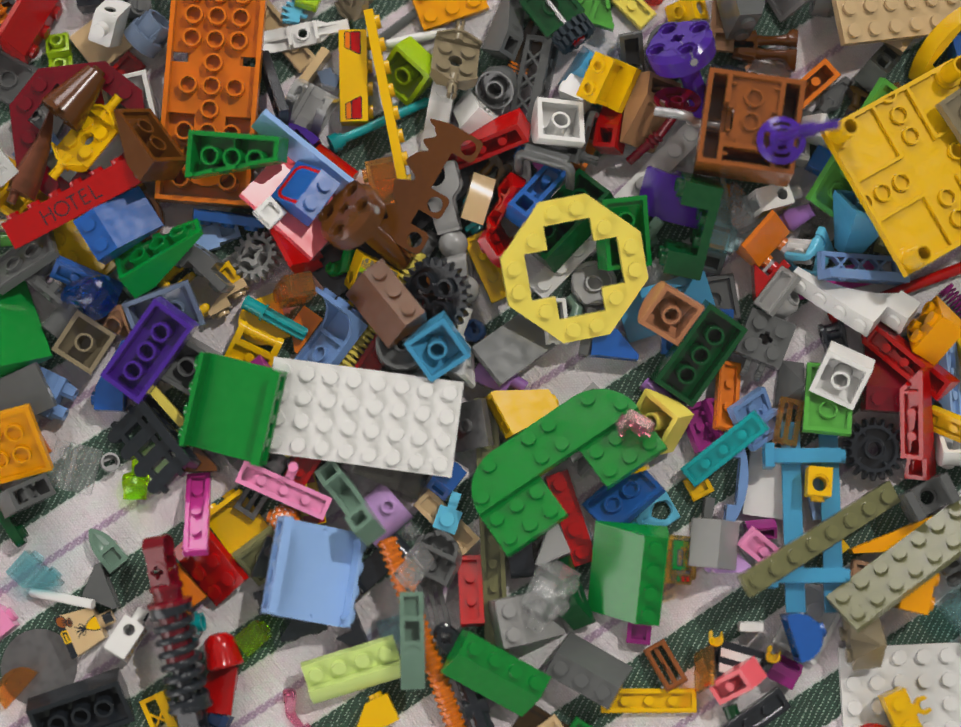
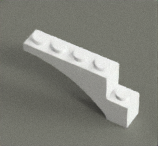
[793,267,921,337]

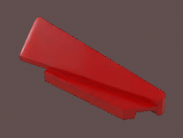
[861,321,960,401]
[900,367,936,481]

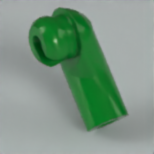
[325,249,355,277]

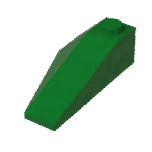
[115,218,203,299]

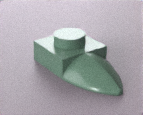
[89,528,130,574]

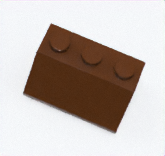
[346,258,427,349]

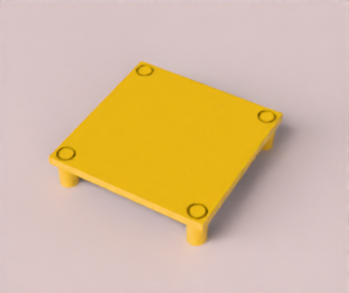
[820,55,961,277]

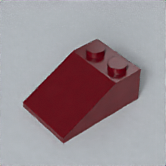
[860,344,908,414]

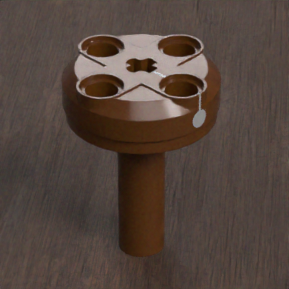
[318,180,412,271]

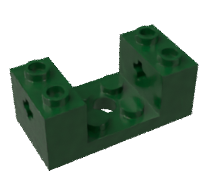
[657,171,724,281]

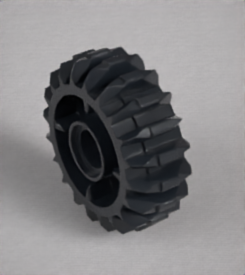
[840,417,904,481]

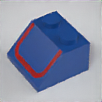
[271,161,341,227]

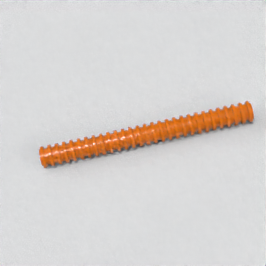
[377,536,467,727]

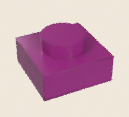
[626,622,652,645]

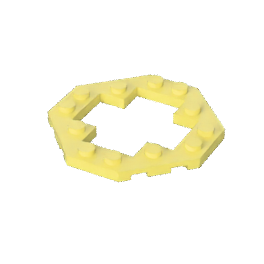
[499,193,648,343]

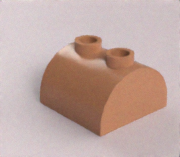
[637,281,705,346]

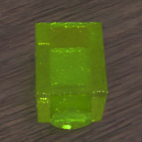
[233,619,272,657]

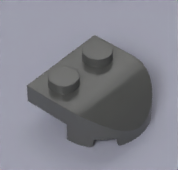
[407,530,462,588]

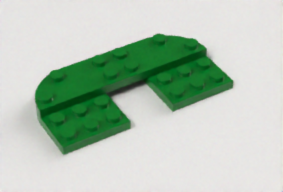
[471,389,667,558]

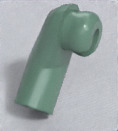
[649,216,665,247]
[566,293,585,317]

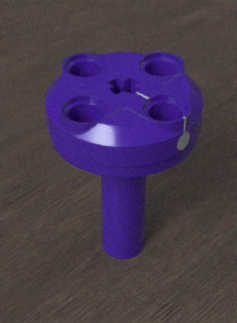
[646,21,716,118]

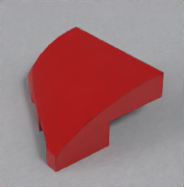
[486,172,526,234]
[203,666,239,715]

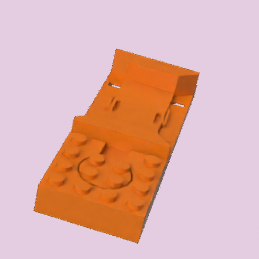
[154,0,267,209]

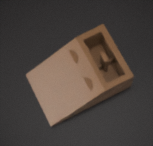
[620,71,682,153]

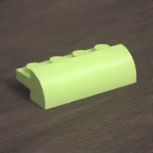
[301,634,401,704]

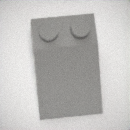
[488,588,565,649]

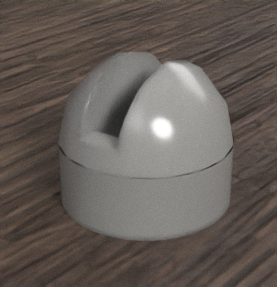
[100,452,120,472]

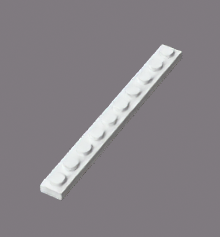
[529,123,700,298]

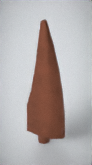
[6,111,54,205]

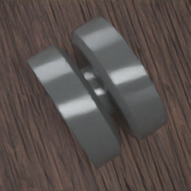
[376,326,421,375]

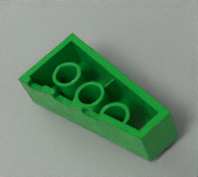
[185,130,289,179]

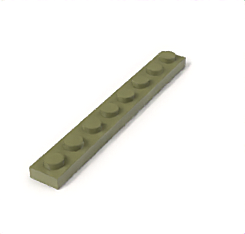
[737,481,901,597]

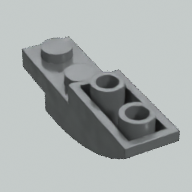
[150,232,235,293]

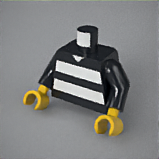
[706,630,781,699]

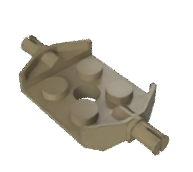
[430,19,482,99]

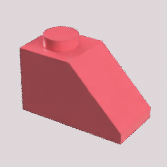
[707,656,767,705]

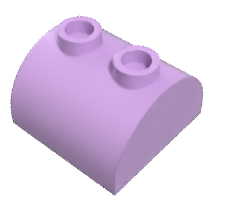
[364,482,413,548]

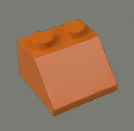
[735,210,790,268]

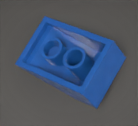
[73,186,165,265]

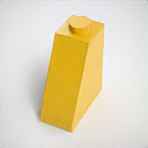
[484,389,559,440]

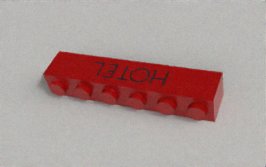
[1,155,145,249]

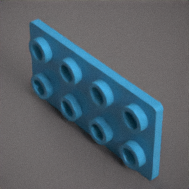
[621,271,716,343]

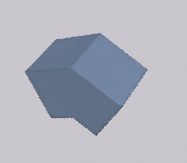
[317,67,339,92]

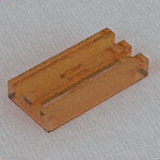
[772,396,804,448]

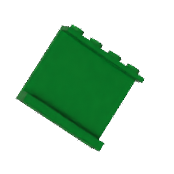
[178,352,288,466]

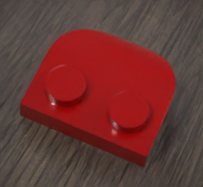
[477,224,516,268]

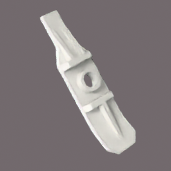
[263,19,350,54]

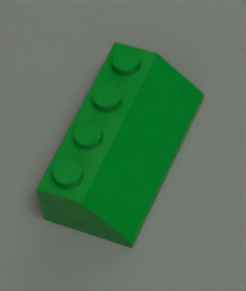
[440,629,551,717]

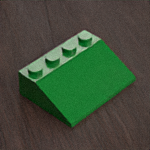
[0,281,54,379]
[588,521,669,626]

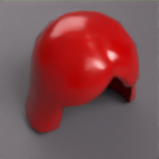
[203,632,244,671]

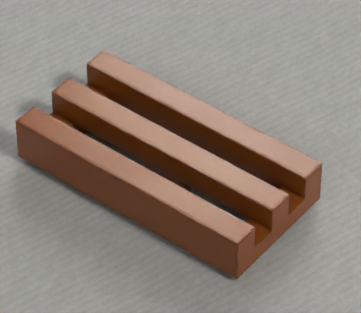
[643,639,688,693]

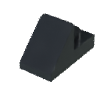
[335,606,369,646]

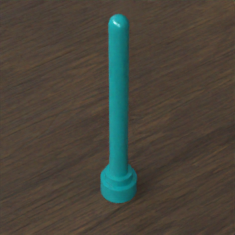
[326,97,429,153]

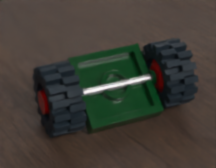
[519,0,596,55]

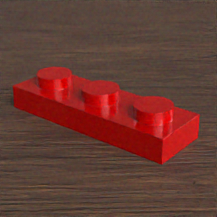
[458,555,485,627]

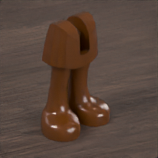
[732,29,798,72]

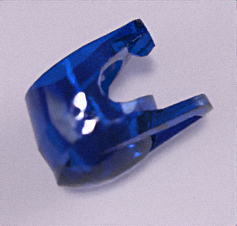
[61,275,119,320]

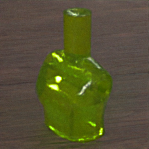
[122,458,150,500]

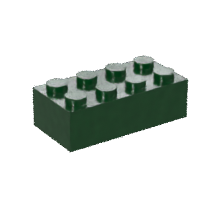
[530,168,614,273]
[651,299,748,408]

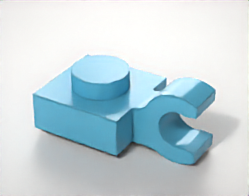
[432,491,463,535]

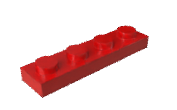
[545,469,593,567]

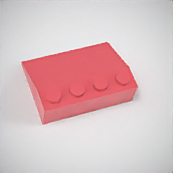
[239,156,335,261]

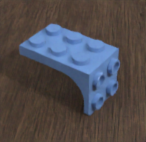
[294,286,368,365]

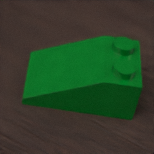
[596,195,652,271]

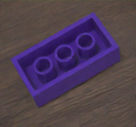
[100,296,200,404]

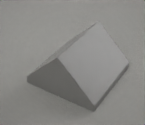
[688,518,740,571]
[534,524,571,566]

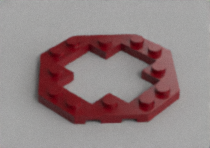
[9,61,145,196]

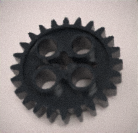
[403,257,473,328]

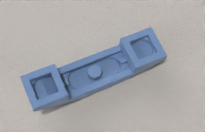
[723,448,749,522]

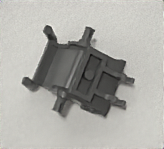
[514,96,600,191]

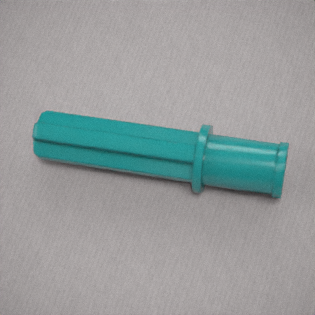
[241,295,308,341]

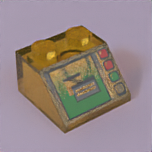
[664,535,696,585]

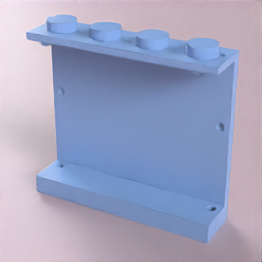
[260,516,367,628]

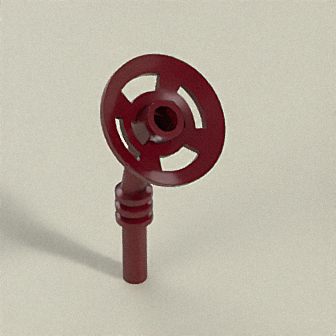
[626,87,701,165]

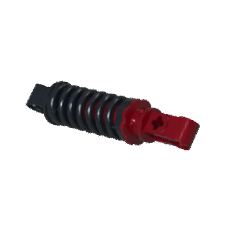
[142,534,214,727]

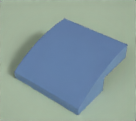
[726,387,783,452]

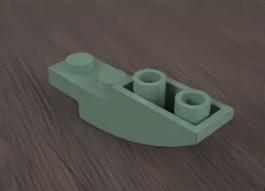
[399,591,425,690]

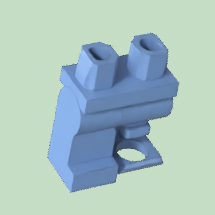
[37,366,79,421]

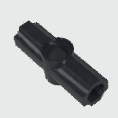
[456,681,494,727]

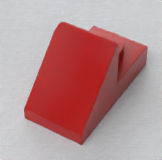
[751,259,791,301]

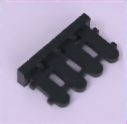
[108,396,202,495]

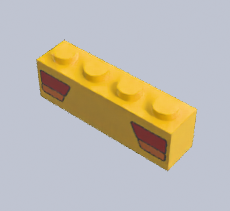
[338,29,374,127]

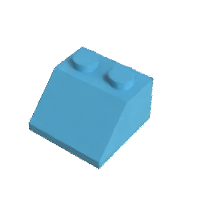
[404,311,471,382]

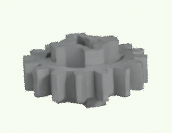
[232,231,282,283]

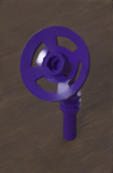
[757,116,840,165]

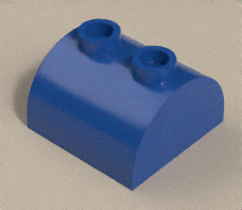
[780,613,827,663]

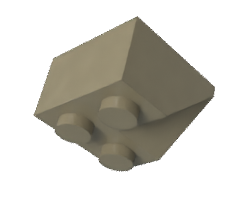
[839,617,887,671]

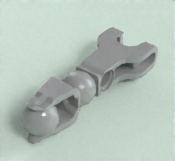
[411,159,479,303]

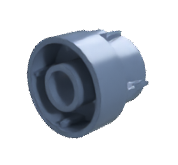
[124,9,169,58]

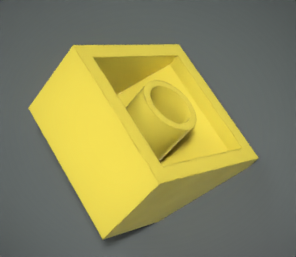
[636,388,694,455]

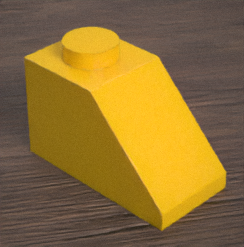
[357,690,400,727]

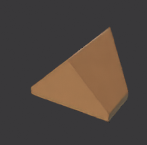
[91,304,132,338]

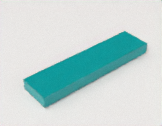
[680,410,769,487]

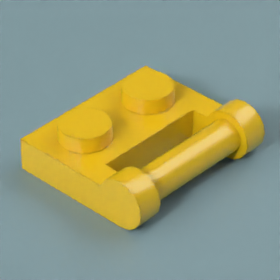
[224,319,285,367]

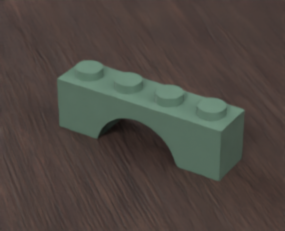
[314,461,387,546]

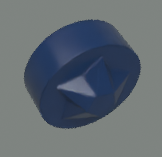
[464,319,486,343]

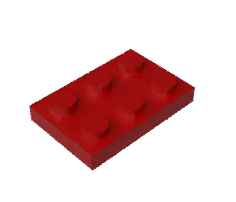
[174,529,249,606]

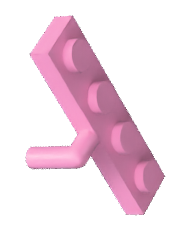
[235,460,333,520]

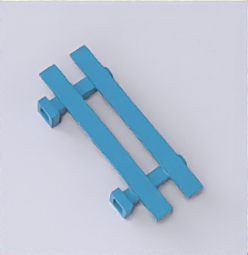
[762,422,850,613]

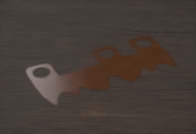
[379,119,483,254]

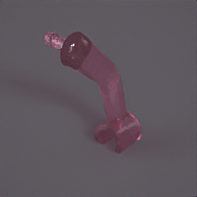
[283,688,312,727]

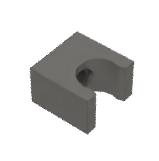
[898,472,961,522]

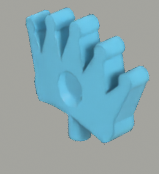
[281,0,308,25]

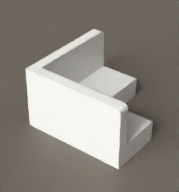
[452,89,499,134]

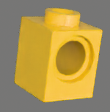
[804,466,833,502]

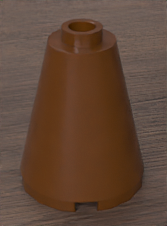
[41,65,106,132]

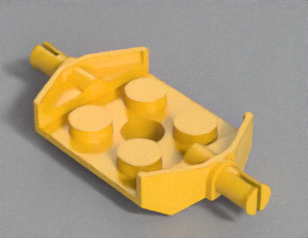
[48,94,123,180]

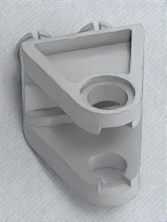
[286,79,340,138]

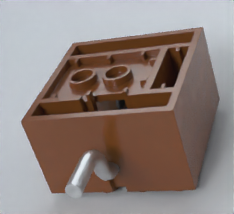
[654,67,807,187]

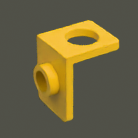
[665,0,709,22]

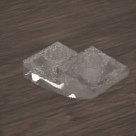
[393,541,435,592]

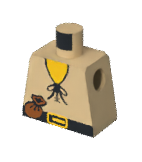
[54,607,116,659]

